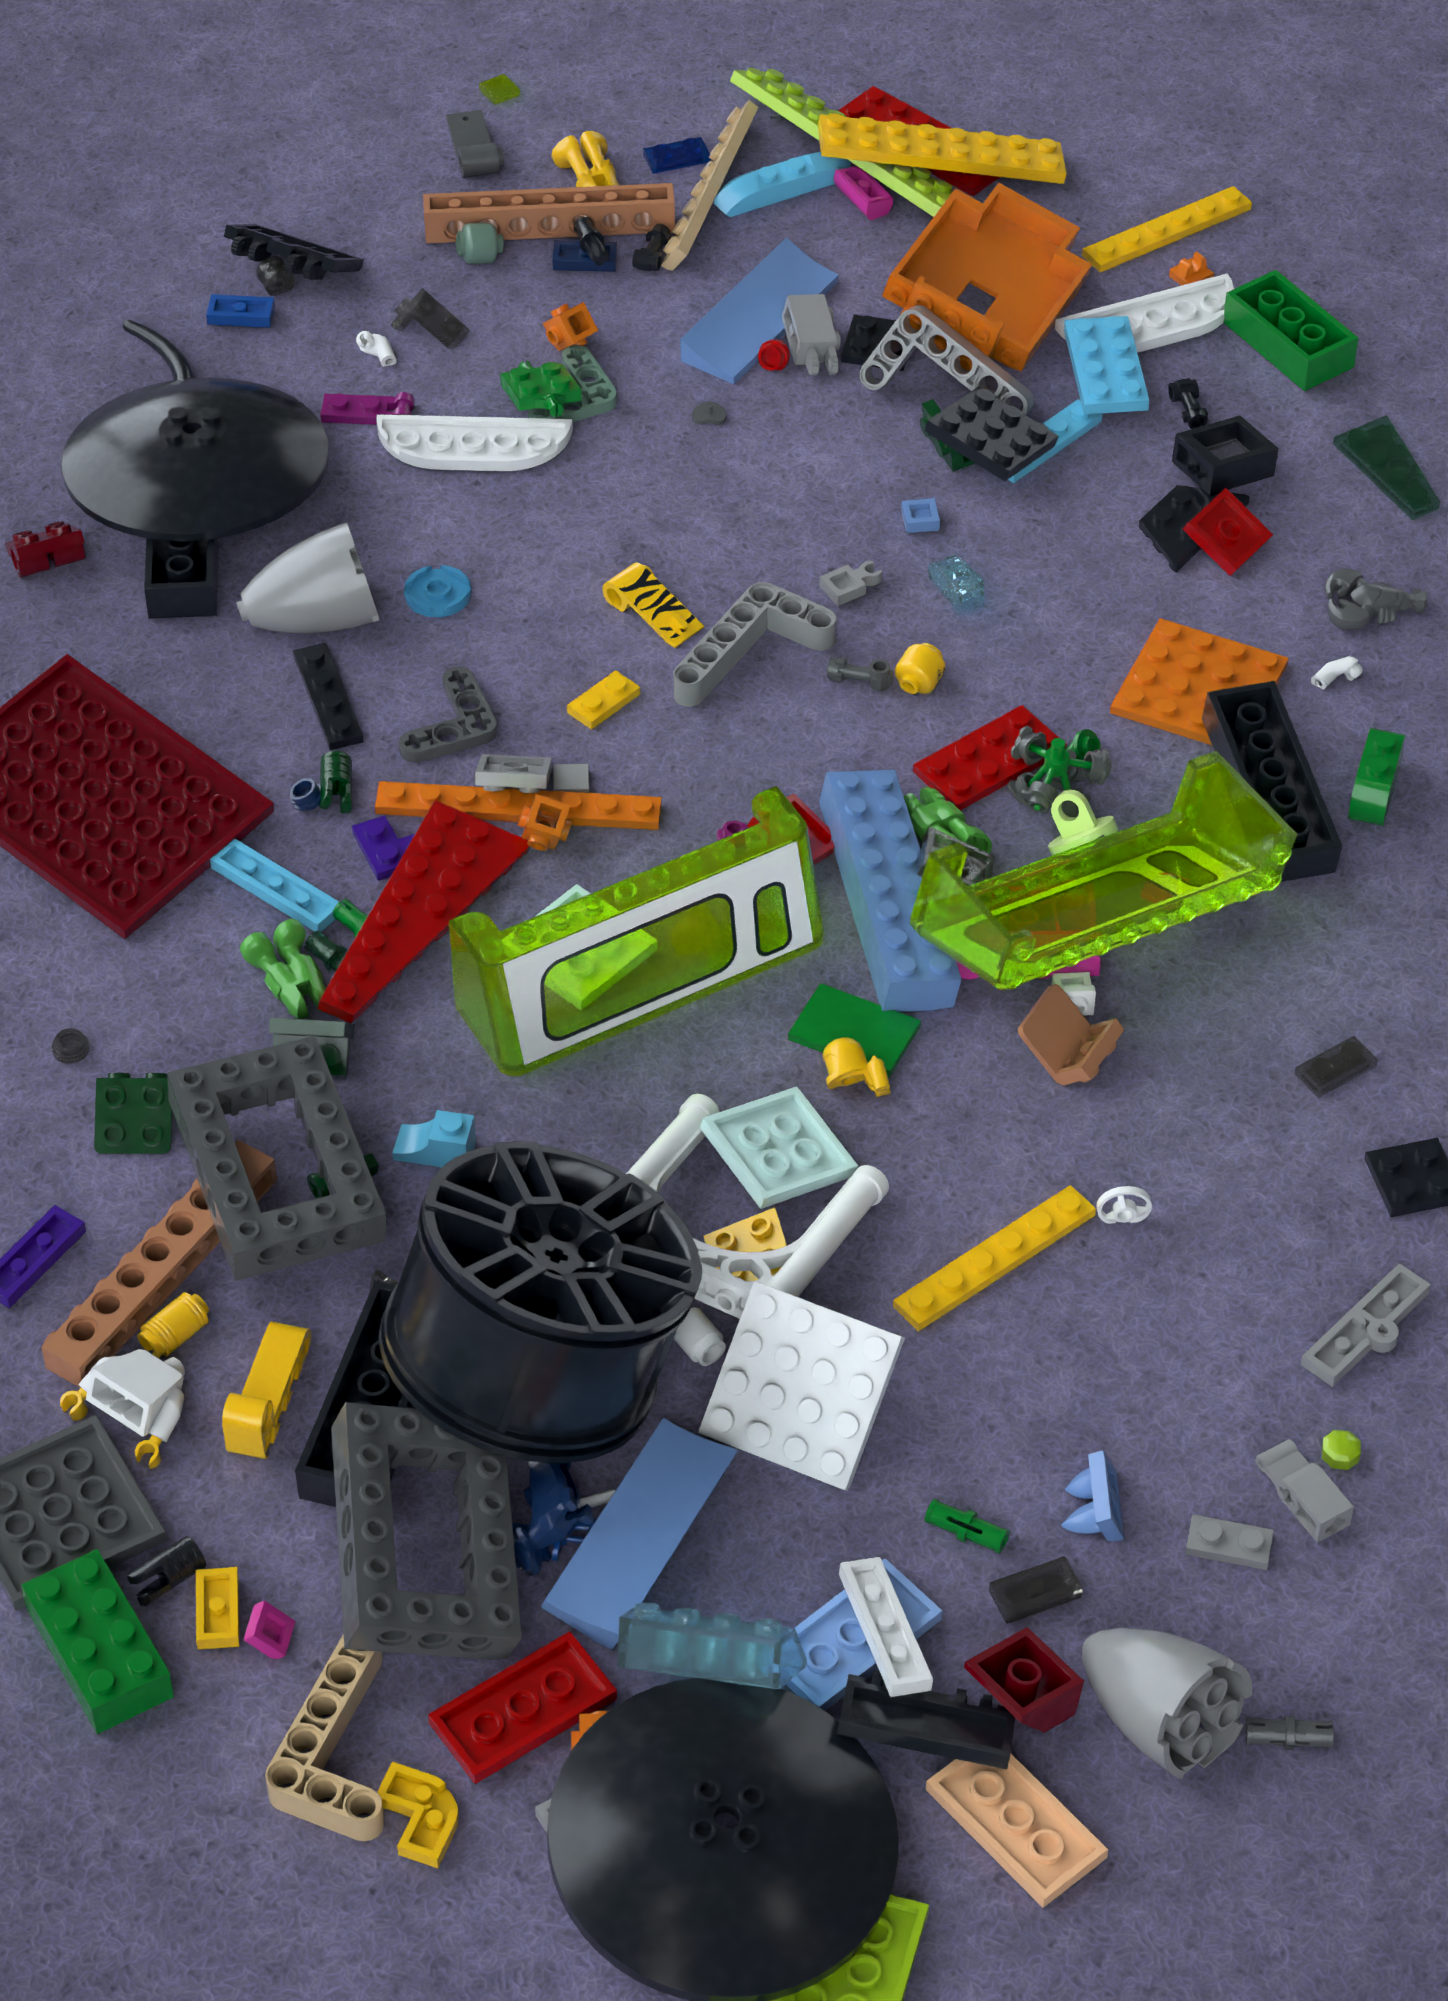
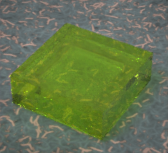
[479,74,520,105]

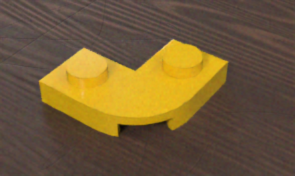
[377,1761,459,1869]

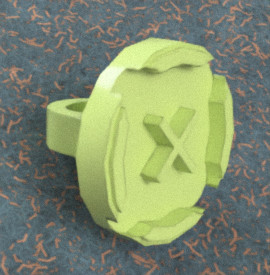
[1048,790,1118,859]

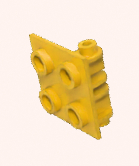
[703,1207,787,1281]

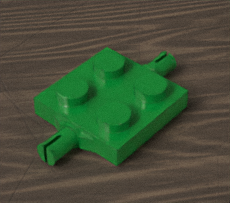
[500,361,582,417]

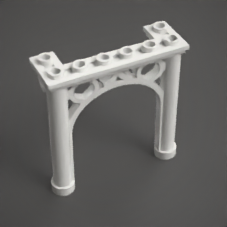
[626,1094,889,1319]

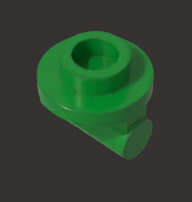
[1066,729,1101,760]

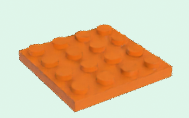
[1110,618,1289,745]

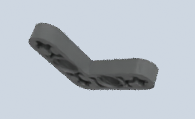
[399,667,497,762]

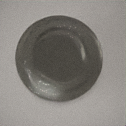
[52,1028,90,1064]

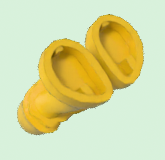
[551,131,619,187]

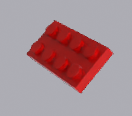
[913,705,1067,811]
[428,1631,617,1784]

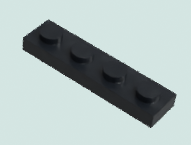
[293,643,363,750]

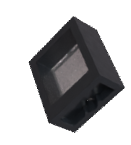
[1172,416,1279,495]

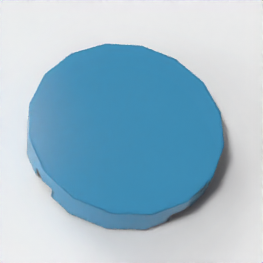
[404,565,472,617]

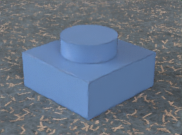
[901,498,940,533]

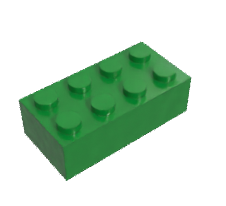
[1223,270,1358,391]
[21,1549,174,1734]

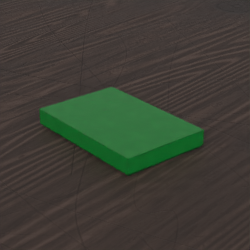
[788,983,921,1078]

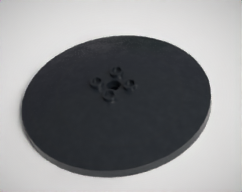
[547,1677,899,2001]

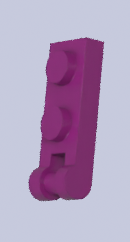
[320,392,415,425]

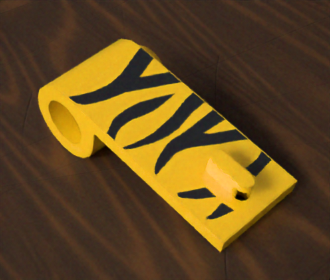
[602,562,704,648]

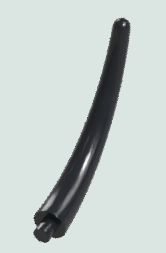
[123,320,195,380]

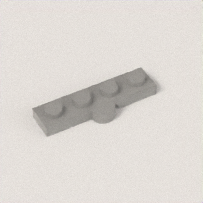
[1301,1263,1431,1387]

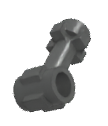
[827,657,893,691]

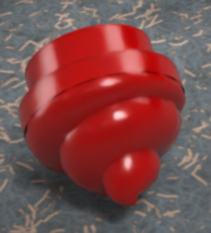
[758,339,790,371]

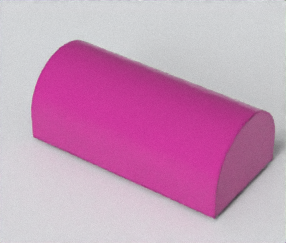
[834,166,894,220]

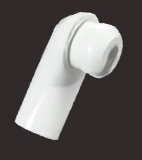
[356,331,397,367]
[1311,656,1363,690]

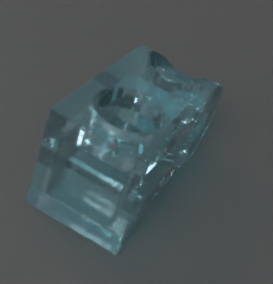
[928,555,985,616]

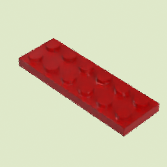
[838,86,999,196]

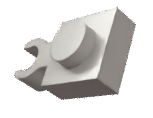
[819,561,882,607]

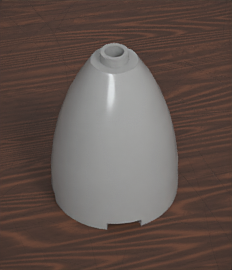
[236,522,380,634]
[1082,1628,1252,1779]

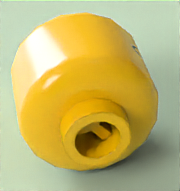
[894,643,946,694]

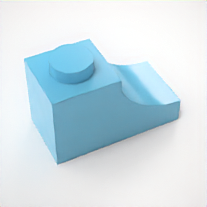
[392,1110,476,1167]

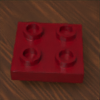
[5,521,85,578]

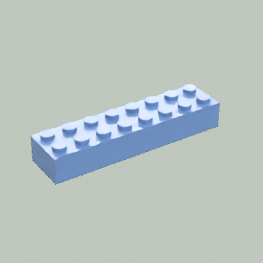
[819,770,962,1012]

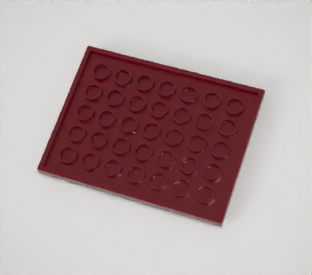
[0,654,274,939]

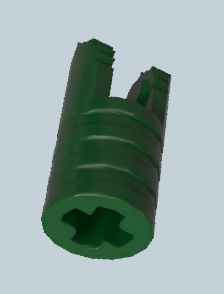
[320,751,352,813]

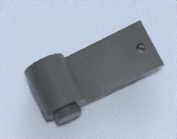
[446,110,504,178]

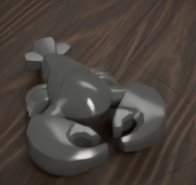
[1325,569,1427,631]

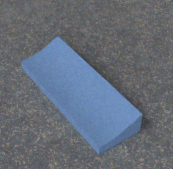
[680,237,839,384]
[541,1418,738,1650]

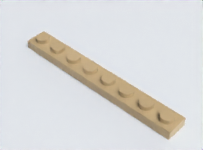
[661,100,758,271]

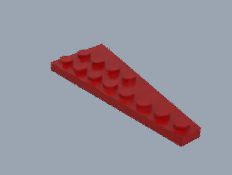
[318,800,530,1024]

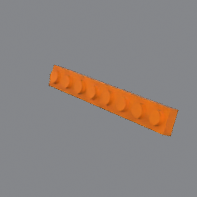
[375,781,662,830]

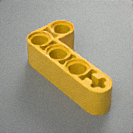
[222,1321,312,1459]

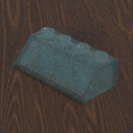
[618,1603,807,1689]

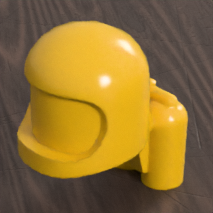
[822,1037,891,1097]

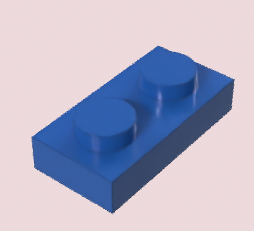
[206,294,275,328]

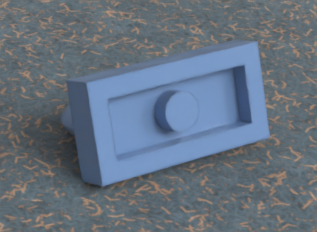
[1061,1450,1124,1541]

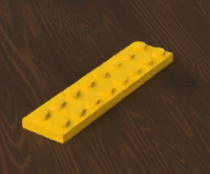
[818,113,1067,184]

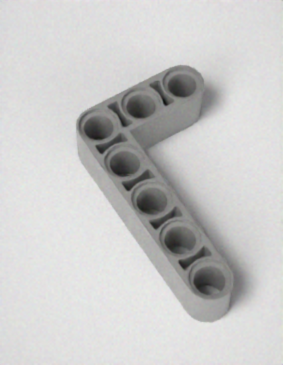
[860,305,1034,415]
[673,582,836,707]

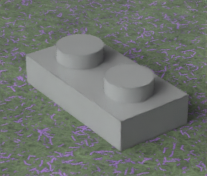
[1185,1514,1274,1570]

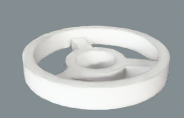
[1097,1186,1152,1224]

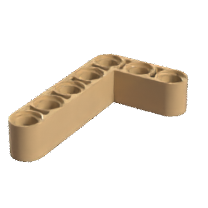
[265,1634,385,1841]

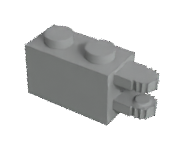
[782,294,840,375]

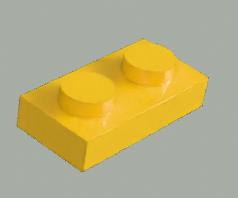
[567,670,641,730]
[196,1567,240,1650]

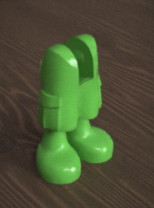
[904,787,992,875]
[240,919,326,1019]

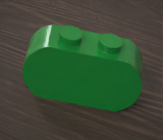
[1348,727,1406,827]

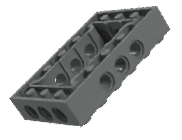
[167,1036,386,1281]
[331,1402,522,1660]

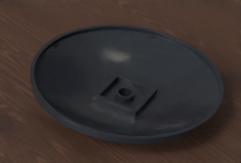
[62,378,329,541]

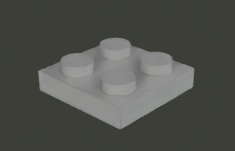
[475,754,552,793]

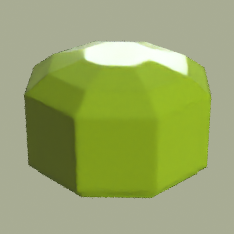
[1322,1430,1361,1470]

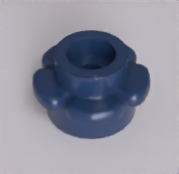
[290,778,320,811]

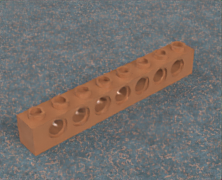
[423,183,675,243]
[42,1139,277,1388]

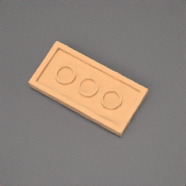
[926,1753,1108,1908]

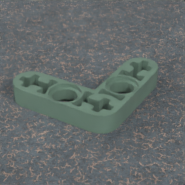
[528,345,617,422]

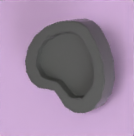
[692,401,726,425]

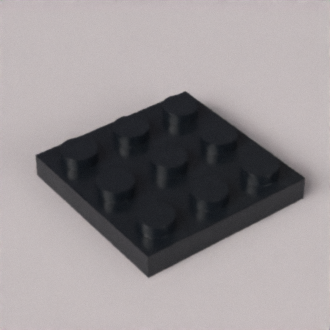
[924,387,1059,481]

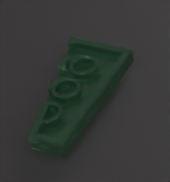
[1333,415,1440,520]

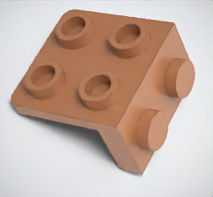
[1018,984,1125,1085]

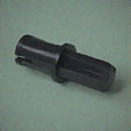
[573,216,609,266]

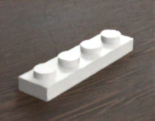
[839,1557,933,1697]

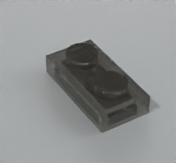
[1295,1036,1378,1098]
[989,1556,1083,1624]

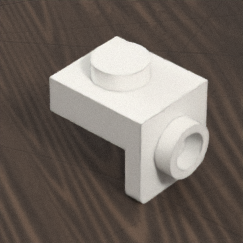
[1052,972,1096,1016]

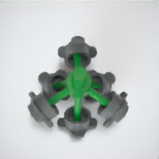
[1008,726,1112,817]

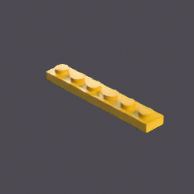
[1082,186,1252,273]
[893,1185,1096,1332]

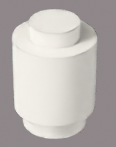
[674,1307,726,1366]

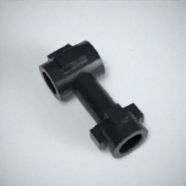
[632,224,671,271]
[1168,378,1208,429]

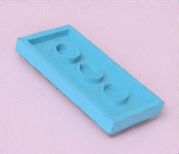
[1064,316,1149,415]

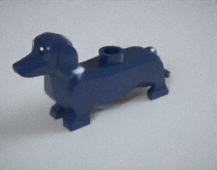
[513,1461,594,1576]

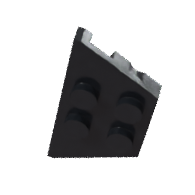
[1139,485,1250,572]

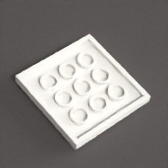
[698,1281,905,1491]

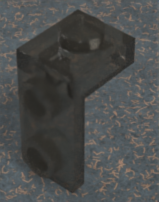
[391,288,470,349]

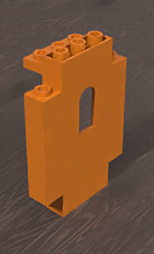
[882,183,1092,372]

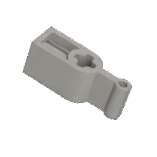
[1255,1439,1354,1543]

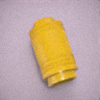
[137,1292,209,1358]

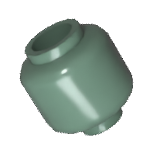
[456,223,503,264]

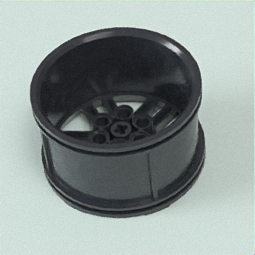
[379,1141,702,1463]

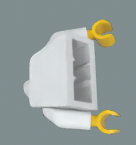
[60,1349,185,1469]

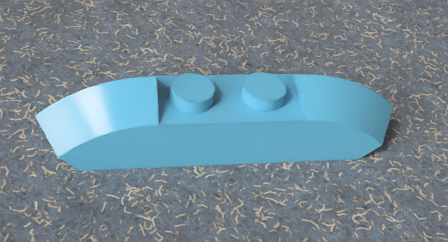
[713,152,851,217]

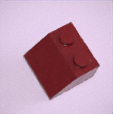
[964,1627,1084,1733]

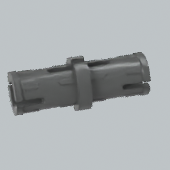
[1245,1715,1334,1750]

